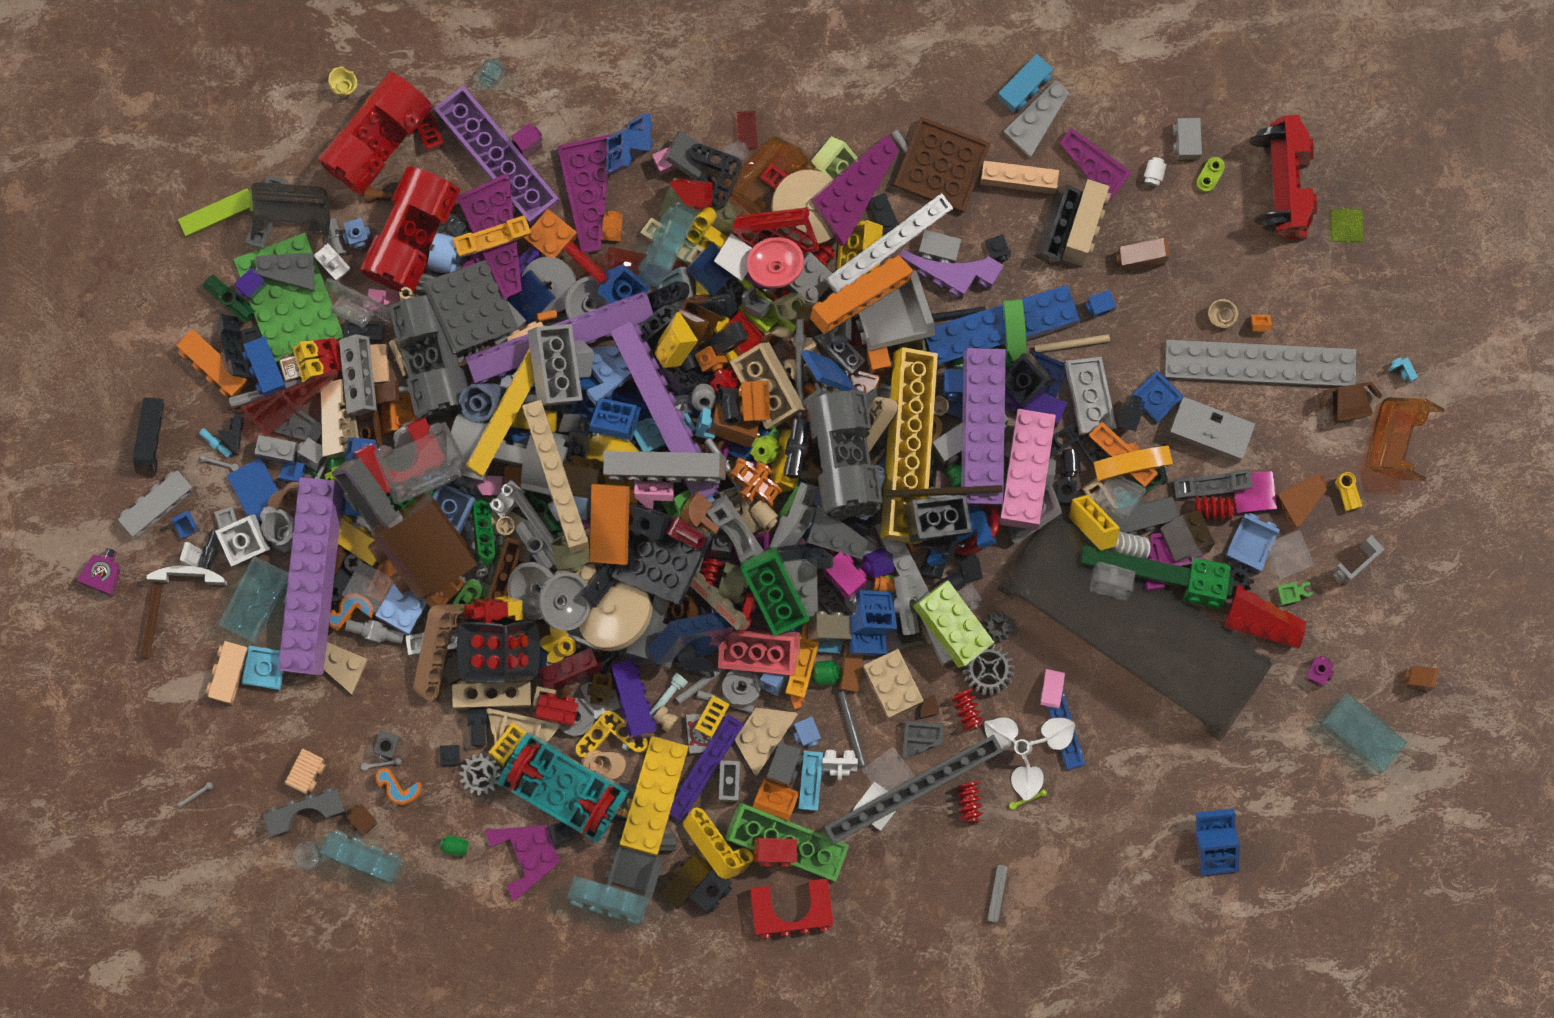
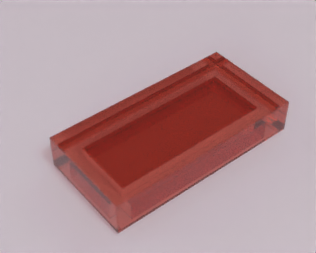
[736,111,758,150]

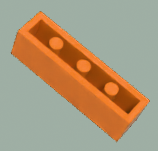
[176,329,250,398]

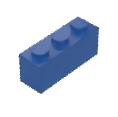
[242,336,287,400]

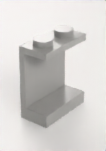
[1332,535,1384,585]

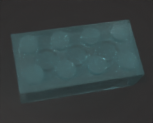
[638,202,697,288]
[218,556,289,644]
[1320,693,1407,774]
[319,829,404,885]
[567,875,650,925]

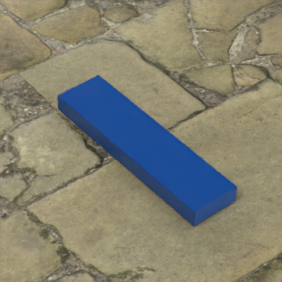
[1047,691,1085,771]

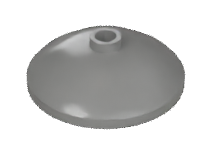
[565,276,611,319]
[507,562,558,620]
[539,572,591,631]

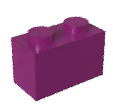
[511,123,543,159]

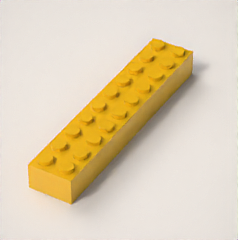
[880,347,938,544]

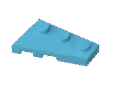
[633,413,696,452]

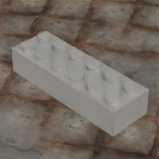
[603,451,726,484]

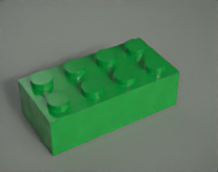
[741,547,810,636]

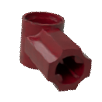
[665,516,706,550]

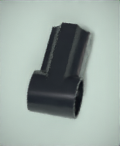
[716,387,741,426]
[467,708,488,747]

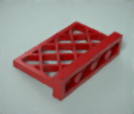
[732,207,820,253]

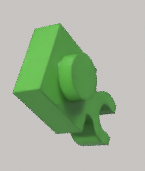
[1277,582,1313,606]

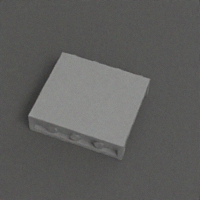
[854,270,935,351]

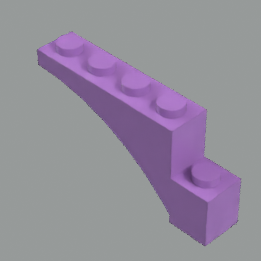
[900,249,1004,298]

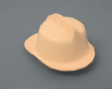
[581,750,626,779]

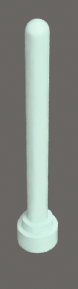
[622,673,688,751]

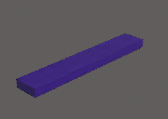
[669,714,744,823]

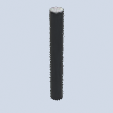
[931,306,986,321]

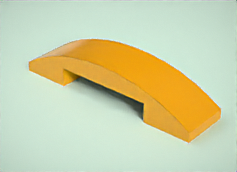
[453,215,531,257]
[1094,446,1173,481]
[785,622,820,698]

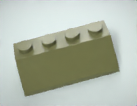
[658,178,743,237]

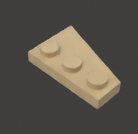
[324,642,368,695]

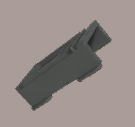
[331,458,401,529]

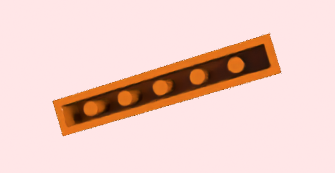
[810,255,913,334]

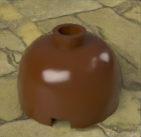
[664,592,701,623]

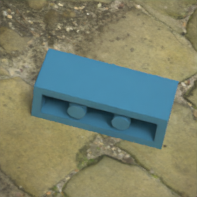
[997,54,1053,113]

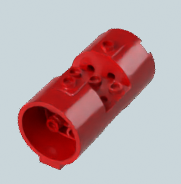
[317,71,433,196]
[359,166,461,292]

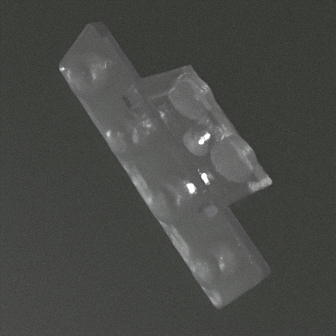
[325,278,392,328]

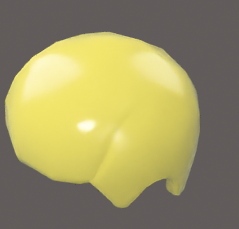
[328,67,358,97]

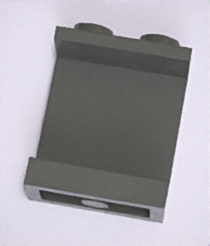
[605,845,664,900]

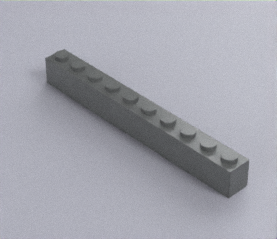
[822,734,1003,846]

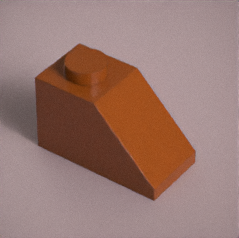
[1404,666,1439,693]

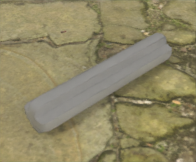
[988,865,1008,923]

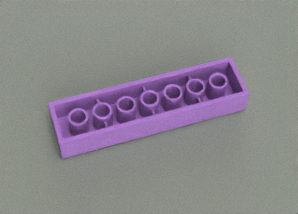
[434,85,560,228]
[961,348,1006,505]

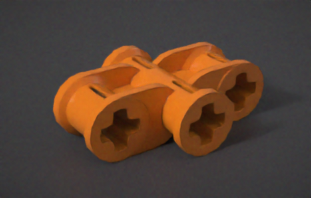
[727,458,782,507]

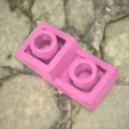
[464,475,504,495]
[1040,669,1065,708]

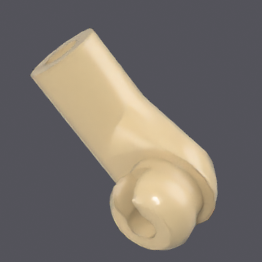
[764,326,793,342]

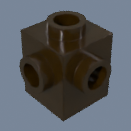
[587,673,615,706]

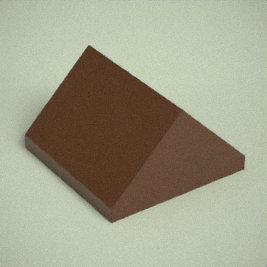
[356,411,384,451]

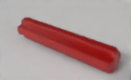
[564,242,607,284]

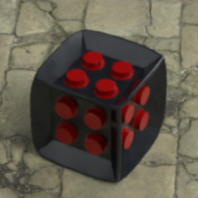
[457,617,540,684]

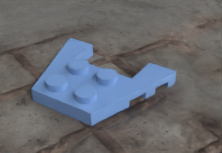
[587,345,633,406]

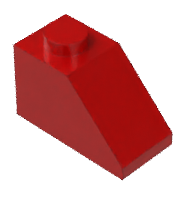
[670,179,713,210]

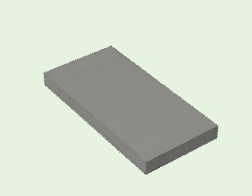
[1064,357,1117,435]

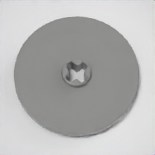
[521,257,576,312]

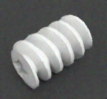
[1107,531,1150,559]

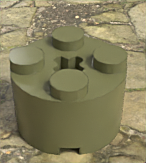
[551,533,592,571]
[718,562,748,606]

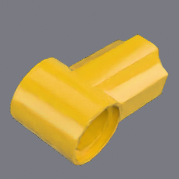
[1335,472,1362,511]

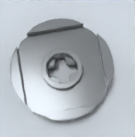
[722,670,761,707]
[559,698,595,737]

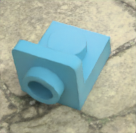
[1388,357,1418,384]
[695,408,715,440]

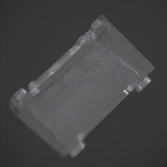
[374,422,465,504]

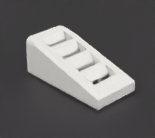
[180,542,204,567]

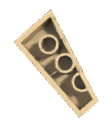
[1062,179,1111,267]
[321,379,359,459]

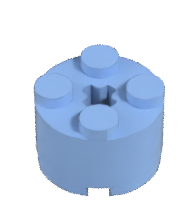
[428,233,462,274]

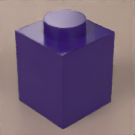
[235,268,266,301]
[862,548,894,578]

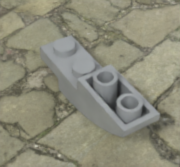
[813,332,865,374]
[769,482,819,548]

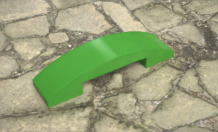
[1003,299,1026,371]

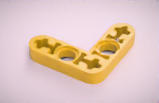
[576,711,648,758]

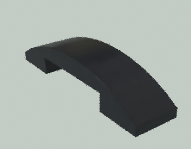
[218,314,250,379]

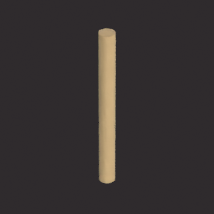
[1034,334,1110,353]

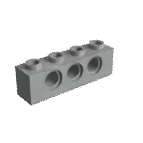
[339,334,377,416]

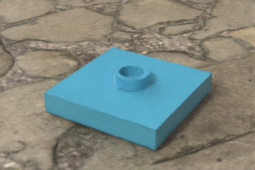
[242,646,284,691]

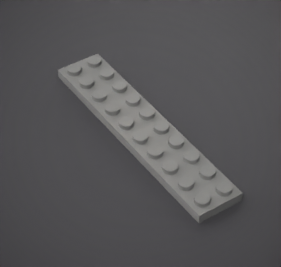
[1165,340,1356,387]

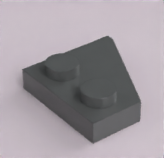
[902,720,944,758]

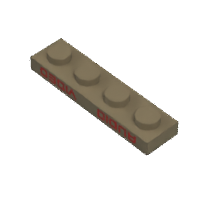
[690,572,750,630]

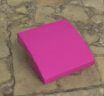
[1234,471,1278,514]

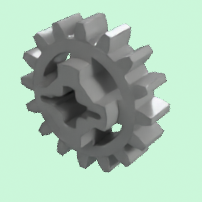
[459,753,501,796]

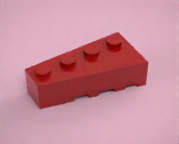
[1225,584,1306,649]

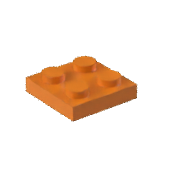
[753,779,800,821]

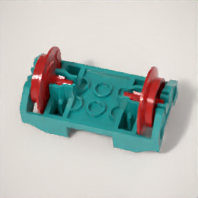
[497,732,629,843]

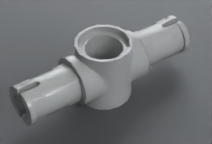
[345,620,404,644]

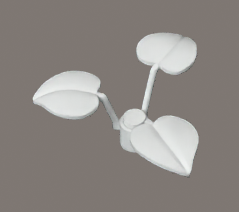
[984,718,1075,801]

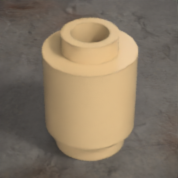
[750,500,778,529]

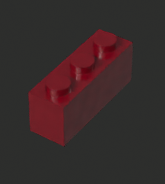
[539,648,604,690]

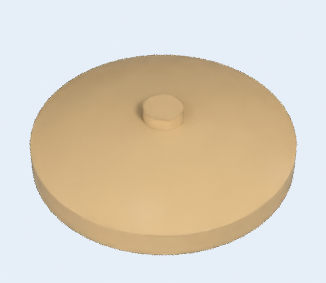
[771,170,834,246]
[579,580,652,651]

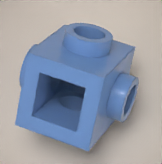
[342,218,371,250]

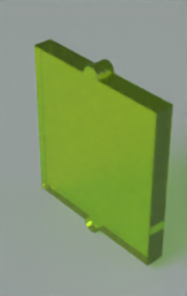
[1331,207,1364,244]

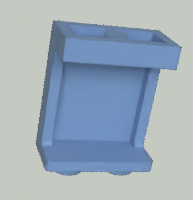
[1224,513,1280,574]

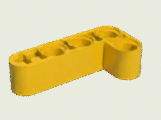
[686,207,748,274]
[683,808,754,879]

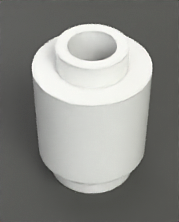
[1144,157,1166,187]

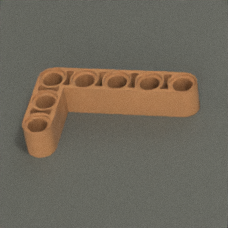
[413,604,472,701]

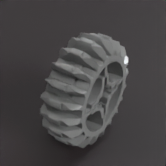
[962,644,1014,696]

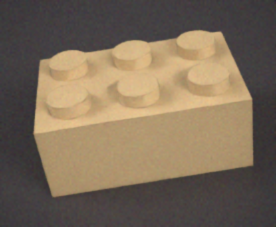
[863,649,924,720]

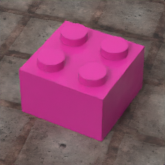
[823,552,867,602]

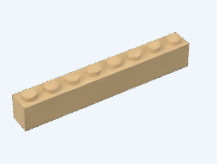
[522,400,589,554]

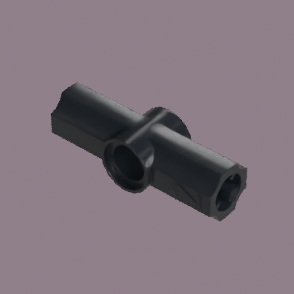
[784,418,810,479]

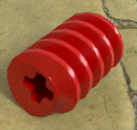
[1195,495,1235,521]
[693,557,725,599]
[952,688,986,732]
[957,782,984,823]

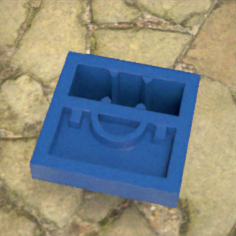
[606,113,652,175]
[589,398,641,440]
[849,590,897,656]
[1195,808,1240,876]

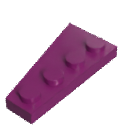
[1060,128,1132,203]

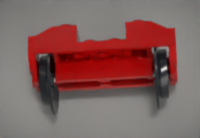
[1249,115,1317,240]

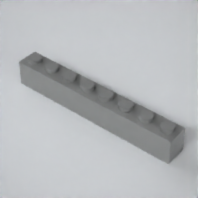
[874,523,953,666]

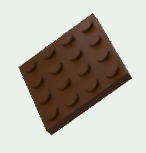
[894,116,991,213]

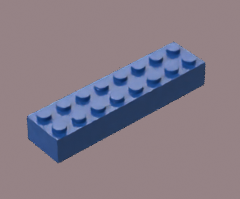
[925,285,1080,369]

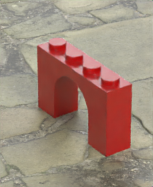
[353,417,446,494]
[750,878,834,939]

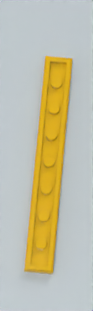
[465,347,534,477]

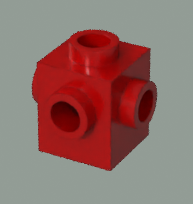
[709,365,740,393]

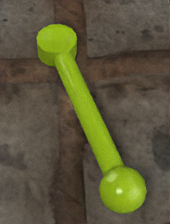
[1009,789,1047,810]

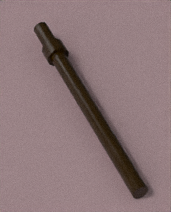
[886,485,1003,499]

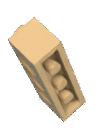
[452,681,532,710]

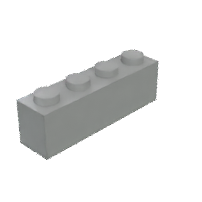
[118,470,195,540]

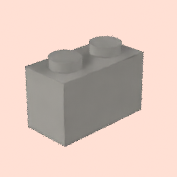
[1173,118,1202,160]
[918,230,961,263]
[254,435,298,465]
[719,761,740,802]

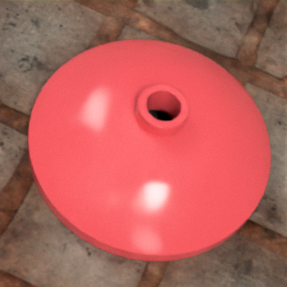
[747,237,804,288]

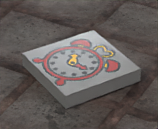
[686,712,725,754]

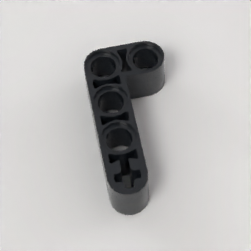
[617,305,680,349]
[681,321,749,373]
[133,397,164,475]

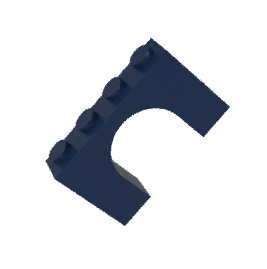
[648,612,734,664]

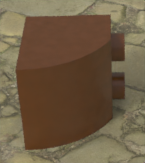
[367,490,477,599]

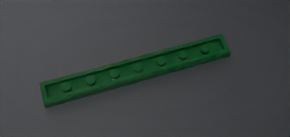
[1080,545,1234,598]

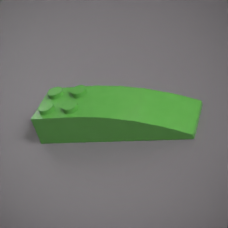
[725,803,849,882]

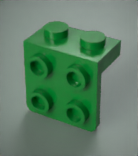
[1183,558,1231,609]

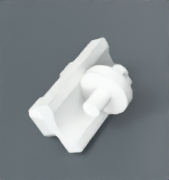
[313,243,351,281]
[490,480,525,517]
[822,750,858,781]

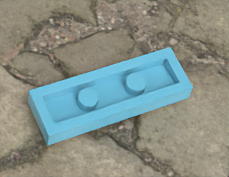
[799,751,823,811]

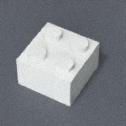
[215,514,271,566]

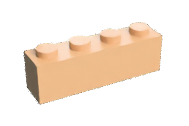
[980,161,1059,194]

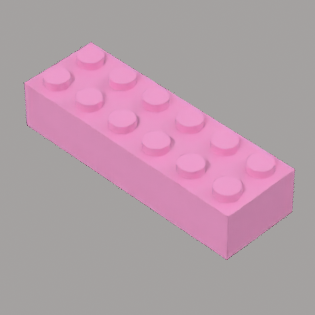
[1000,409,1056,531]

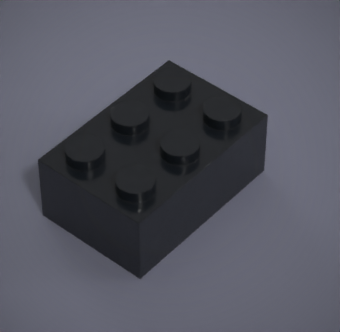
[904,495,972,543]

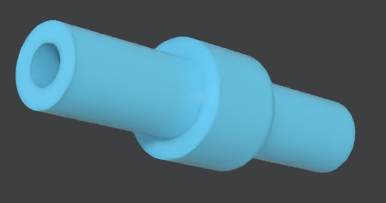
[199,428,233,458]

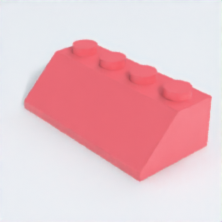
[718,628,800,675]

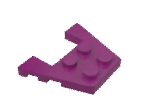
[1145,533,1207,592]
[485,825,560,902]

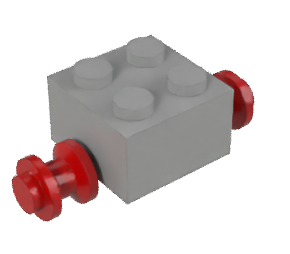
[774,244,835,303]

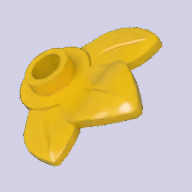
[540,626,577,663]

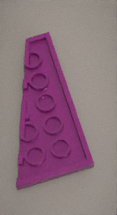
[557,134,612,254]
[810,135,898,246]
[457,173,522,299]

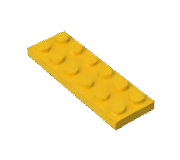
[620,736,689,856]

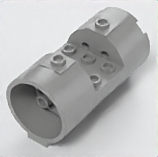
[446,413,569,496]

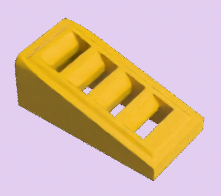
[695,696,730,738]
[489,722,527,766]

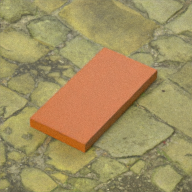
[590,484,630,565]

